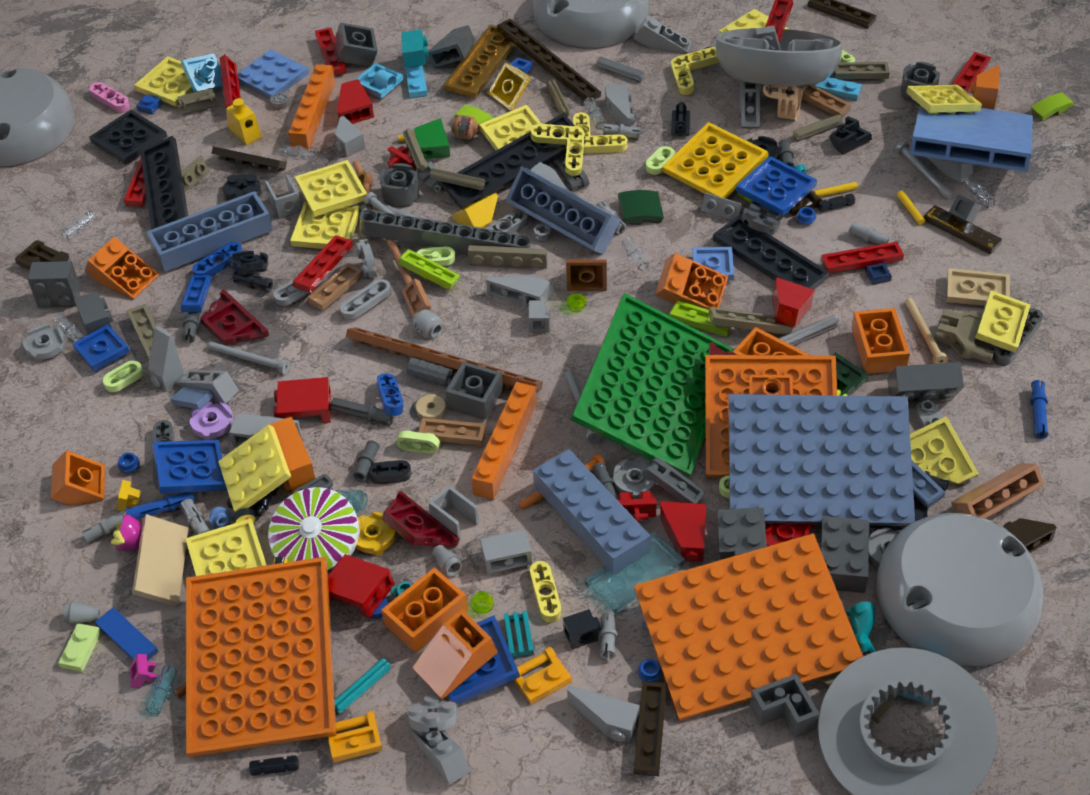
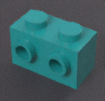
[401,29,429,67]

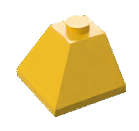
[488,63,530,111]
[451,193,498,228]

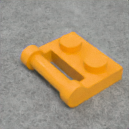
[513,646,572,705]
[328,710,382,763]

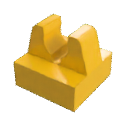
[116,480,141,512]

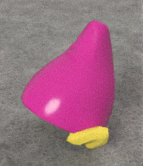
[111,514,142,551]

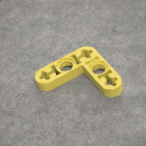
[671,47,719,96]
[573,112,628,154]
[531,124,585,176]

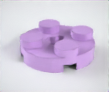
[190,401,233,440]

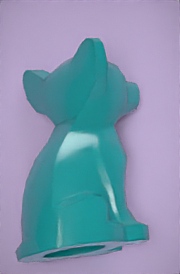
[845,602,876,653]

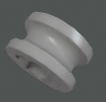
[534,223,551,242]

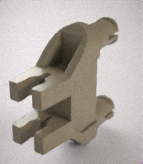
[934,309,994,364]

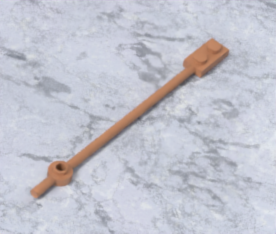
[353,161,431,317]

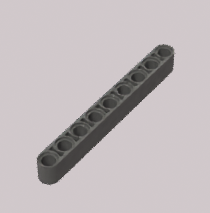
[360,210,531,252]

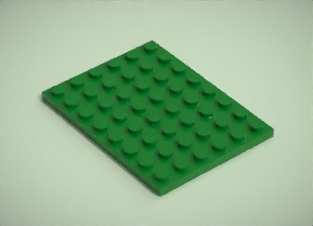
[570,293,734,478]

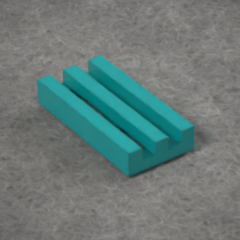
[504,610,534,658]

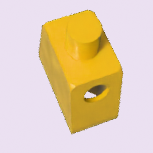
[226,98,262,145]

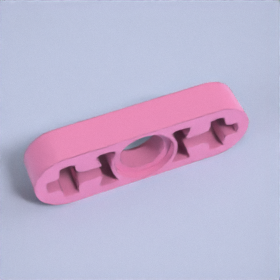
[89,82,130,113]

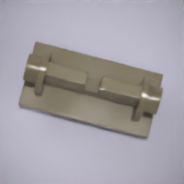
[177,88,217,114]
[181,156,210,192]

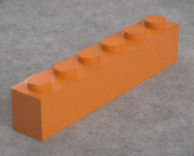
[288,64,335,151]
[471,382,537,500]

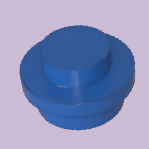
[796,207,816,225]
[117,453,140,473]
[638,659,662,682]

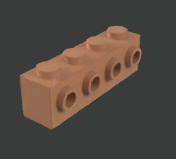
[951,463,1044,518]

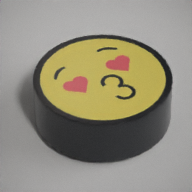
[232,508,256,524]

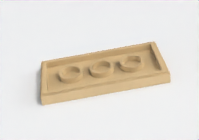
[132,514,188,607]

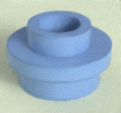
[209,507,231,529]

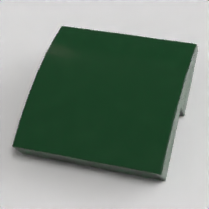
[618,190,664,225]
[832,352,869,396]

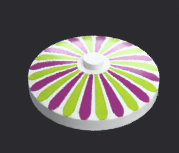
[268,487,359,573]

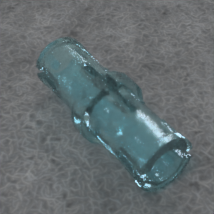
[145,665,178,715]

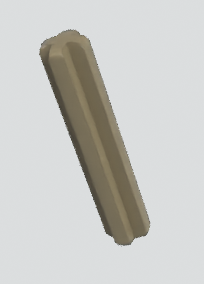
[546,79,570,116]
[793,114,842,141]
[403,128,428,172]
[430,168,485,190]

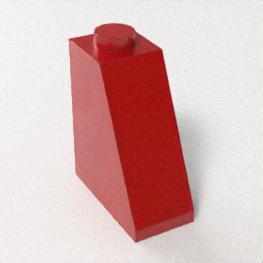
[337,79,374,124]
[772,278,815,327]
[660,501,706,562]

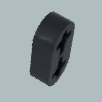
[369,460,412,484]

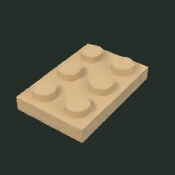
[946,268,1010,306]

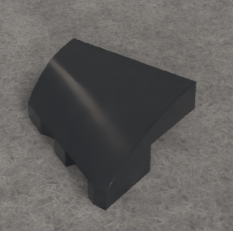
[830,116,872,154]

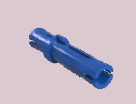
[1030,380,1049,439]
[125,492,195,520]

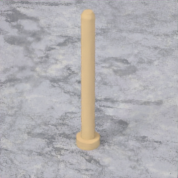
[905,297,948,364]

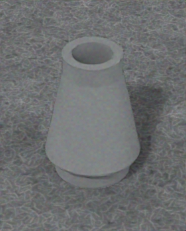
[432,545,462,576]
[64,601,100,625]

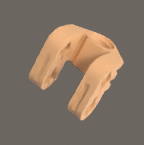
[763,84,803,121]

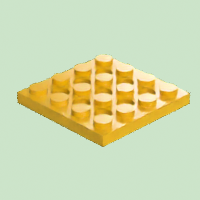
[662,122,768,199]

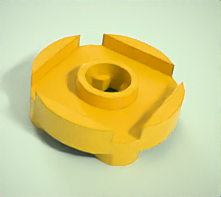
[355,512,396,556]

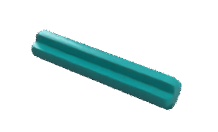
[334,658,391,713]

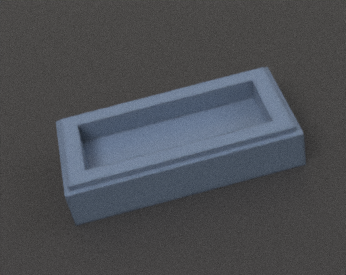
[170,386,214,410]

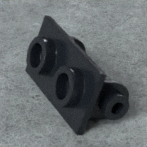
[671,102,690,136]

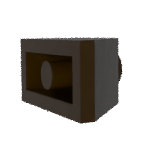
[1003,518,1057,553]

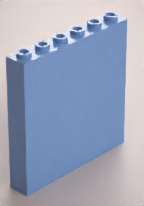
[910,106,1033,172]

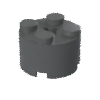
[901,62,940,101]
[379,163,419,207]

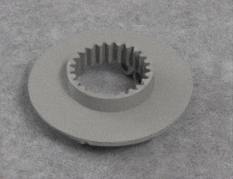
[818,647,997,795]

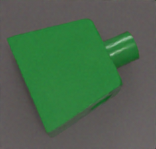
[405,118,450,159]

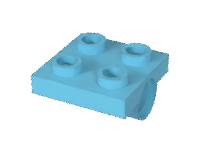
[355,63,403,99]

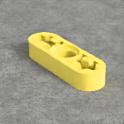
[530,561,561,623]

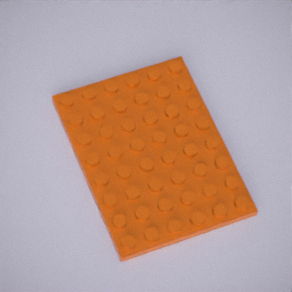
[634,533,863,721]
[186,557,336,758]

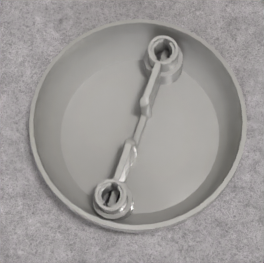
[533,0,650,48]
[715,28,842,86]
[0,68,75,167]
[876,513,1044,667]

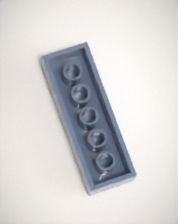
[505,166,621,254]
[147,191,273,272]
[533,449,651,575]

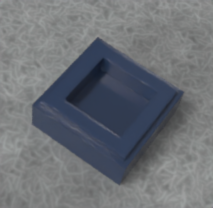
[865,263,892,285]

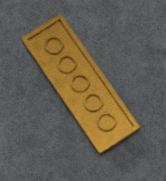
[444,25,515,99]

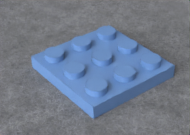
[238,49,309,99]

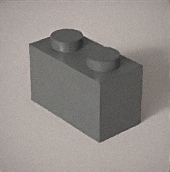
[74,291,113,335]

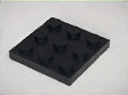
[89,110,167,165]

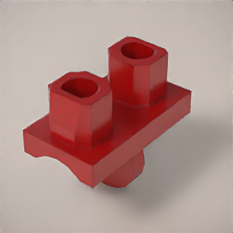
[387,146,416,171]
[618,491,657,524]

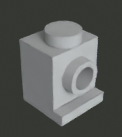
[528,300,550,332]

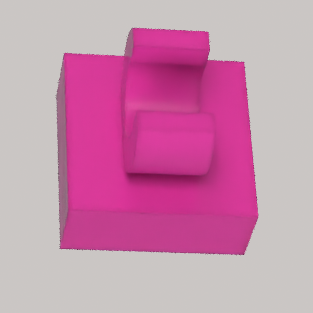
[130,654,157,688]

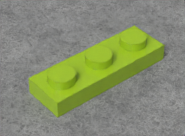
[398,249,460,290]
[670,300,732,337]

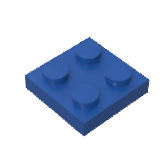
[72,324,130,372]

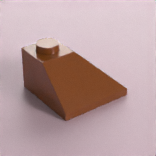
[566,259,607,291]

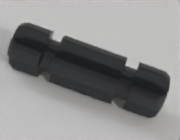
[818,193,856,212]
[249,755,299,776]

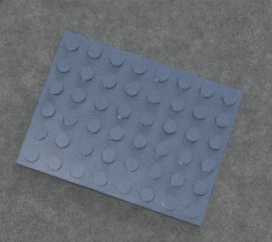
[728,394,915,526]

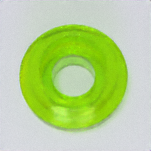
[567,293,587,312]
[471,591,494,614]

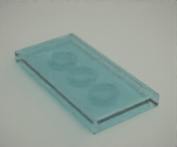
[584,531,685,614]

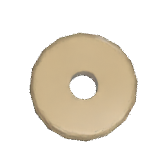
[415,394,447,420]

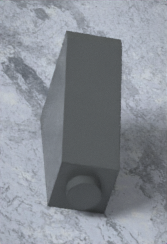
[428,25,475,68]

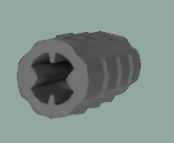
[407,357,452,387]

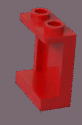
[273,377,331,423]
[328,554,395,618]

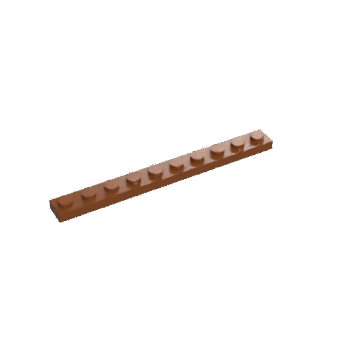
[346,327,543,391]

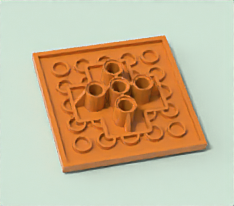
[705,355,837,478]

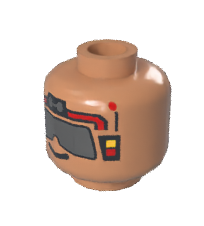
[451,115,480,140]

